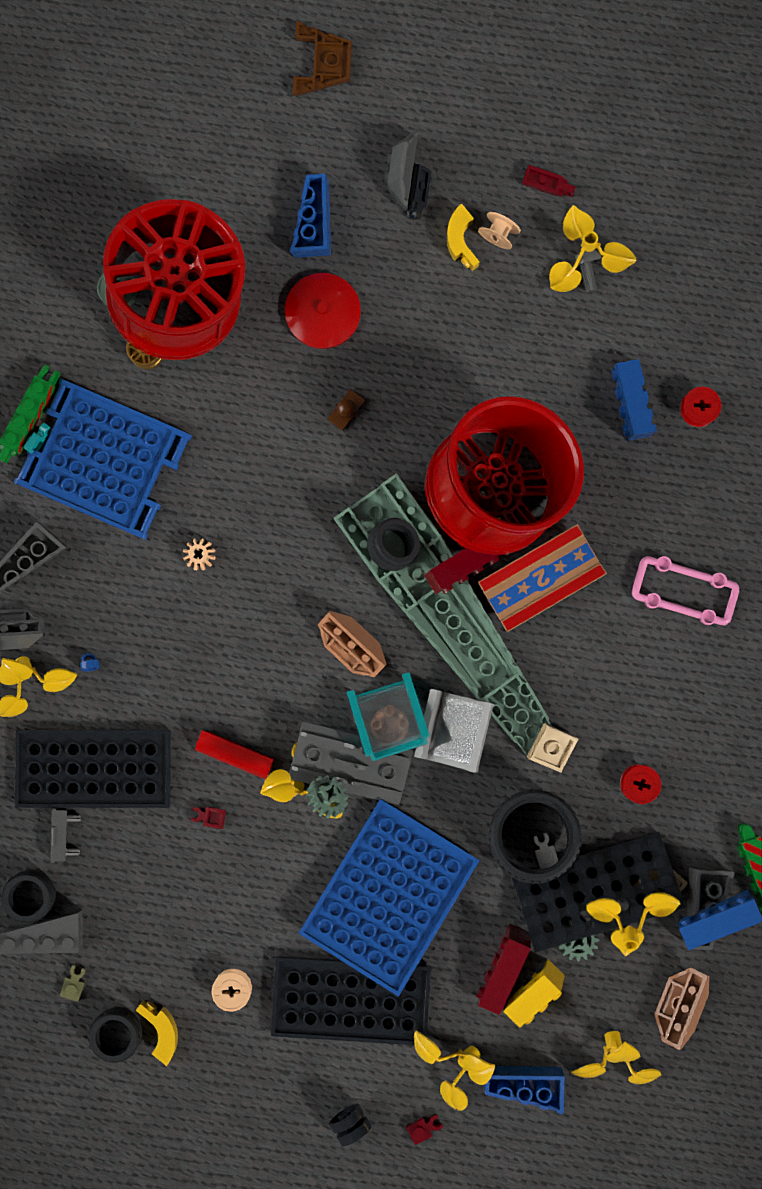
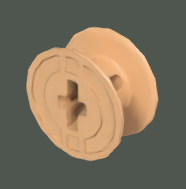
[478,212,521,249]
[211,968,252,1012]

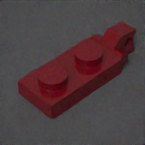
[522,165,576,197]

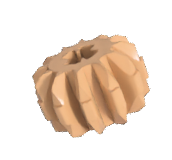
[183,538,216,571]

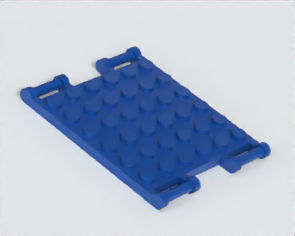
[14,379,192,540]

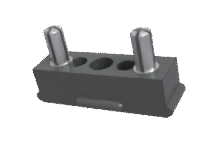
[50,808,81,863]

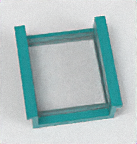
[347,672,430,761]

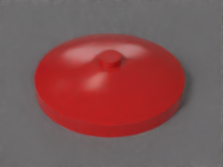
[285,273,361,349]

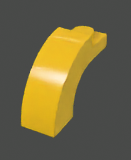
[447,204,479,271]
[136,1000,178,1066]

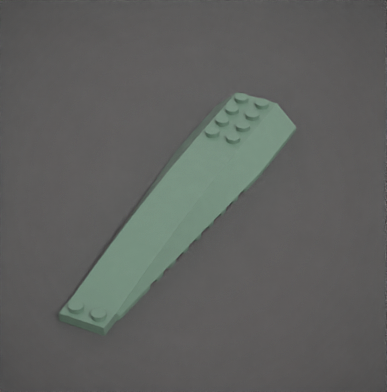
[333,473,552,757]

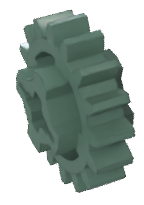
[306,775,349,818]
[558,919,599,962]

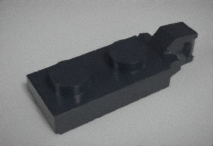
[407,164,432,220]

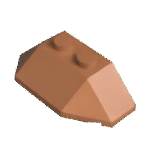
[318,611,386,677]
[655,968,709,1050]

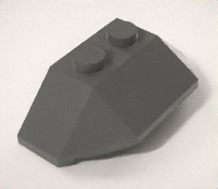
[384,131,418,211]
[0,608,44,650]

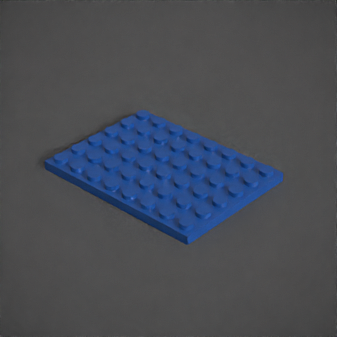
[298,799,480,996]

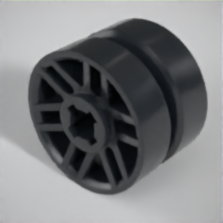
[329,1103,372,1147]

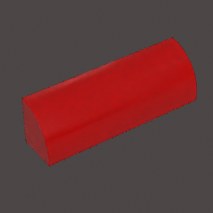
[195,729,275,780]

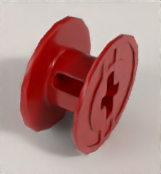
[680,386,722,427]
[620,764,661,804]

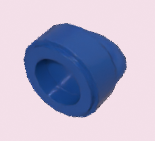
[80,653,100,672]

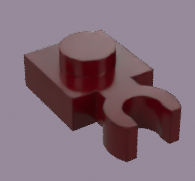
[191,807,226,829]
[406,1114,443,1145]

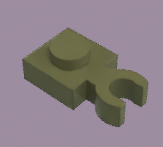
[60,964,86,1002]

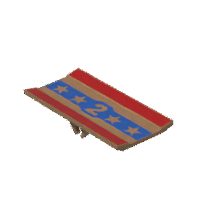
[478,524,607,632]

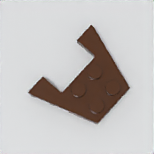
[292,21,352,96]

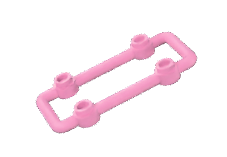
[632,556,740,625]

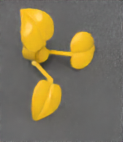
[549,205,636,292]
[0,656,77,717]
[260,742,342,819]
[586,893,680,956]
[414,1030,495,1111]
[570,1031,661,1084]

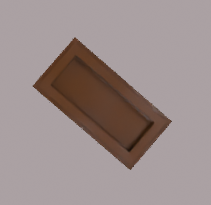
[327,389,365,431]

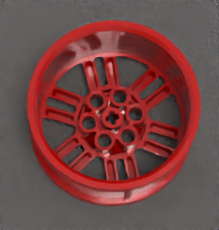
[103,199,245,360]
[425,396,584,555]

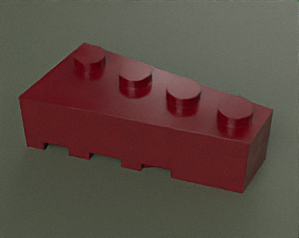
[476,924,531,1015]

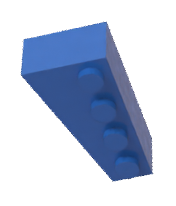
[290,174,331,258]
[612,359,657,441]
[677,889,762,951]
[484,1066,565,1115]

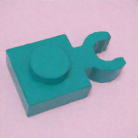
[23,423,52,454]

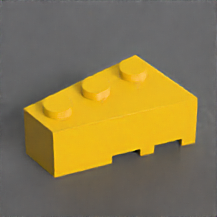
[503,959,565,1028]

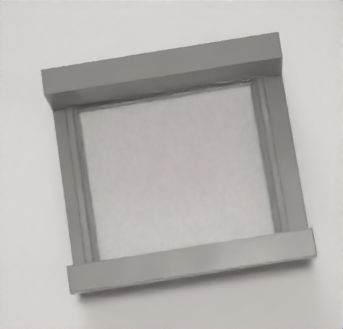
[414,689,494,773]

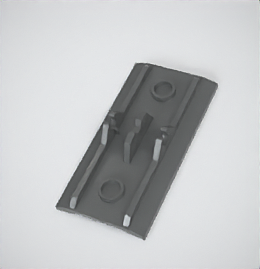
[289,721,413,805]

